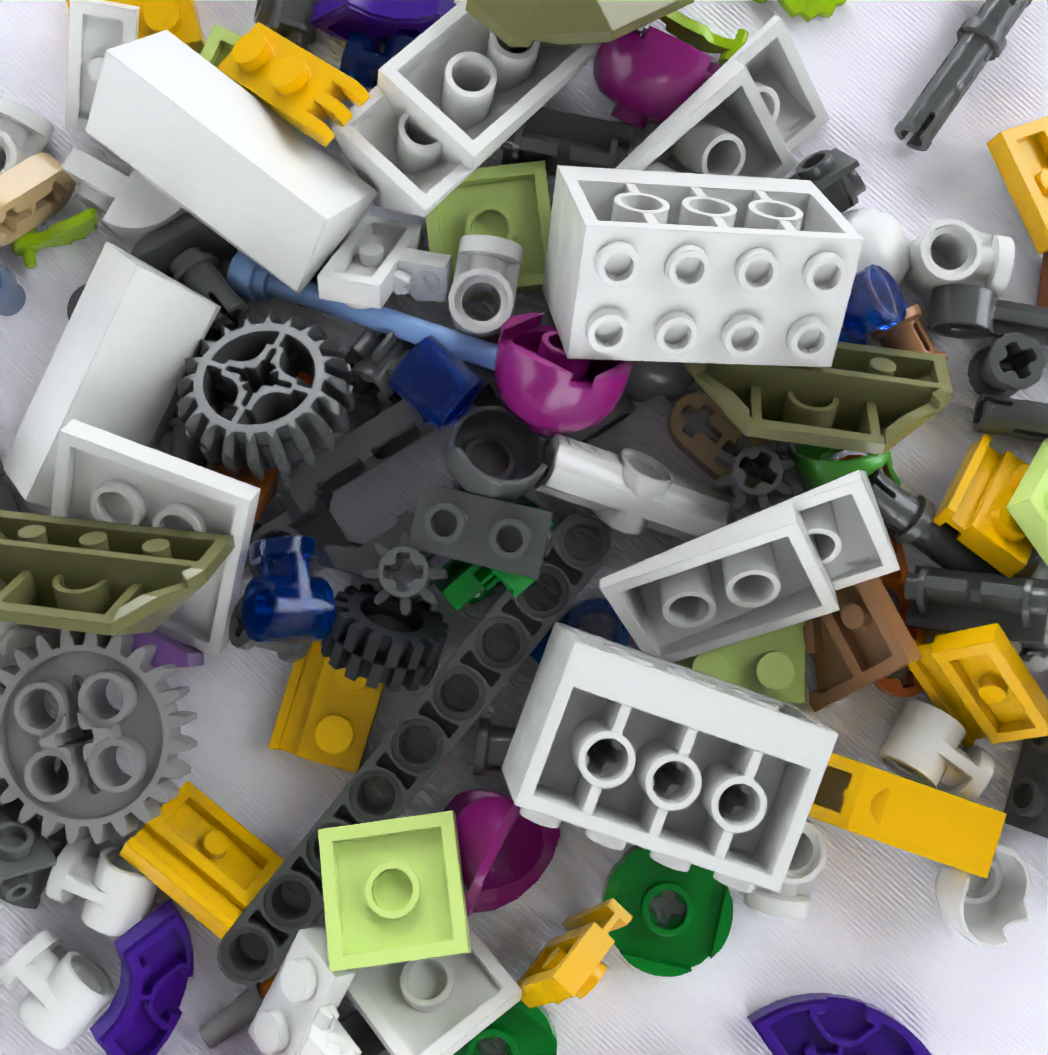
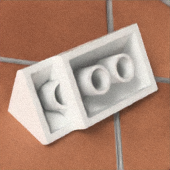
[331,0,601,217]
[615,16,830,179]
[86,30,377,294]
[2,242,221,509]
[599,470,900,662]

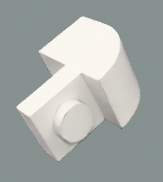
[61,146,187,245]

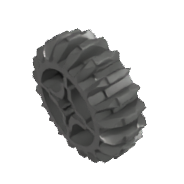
[176,311,356,481]

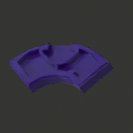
[310,0,456,52]
[90,899,194,1055]
[747,993,932,1055]

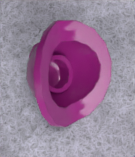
[444,789,560,918]

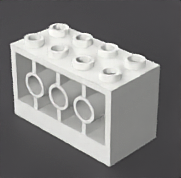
[542,165,865,367]
[501,621,839,893]

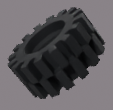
[320,584,449,692]

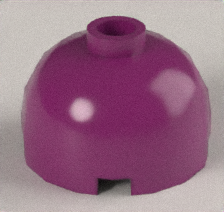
[593,25,722,131]
[495,313,633,436]

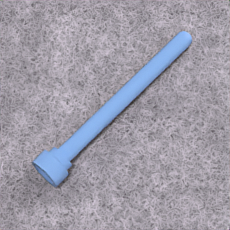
[227,250,498,371]

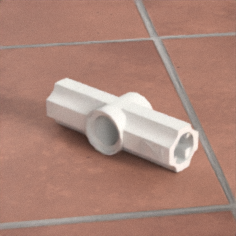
[534,433,730,541]

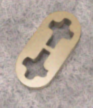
[0,152,76,247]
[667,392,766,489]

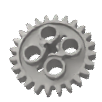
[0,629,198,844]

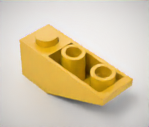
[808,753,1007,879]

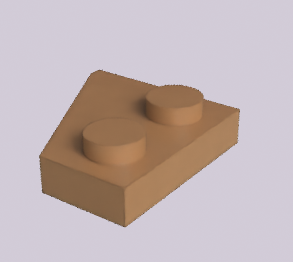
[803,577,923,712]

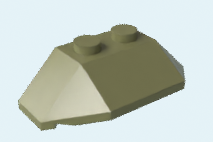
[465,0,695,48]
[684,341,954,455]
[0,510,235,636]

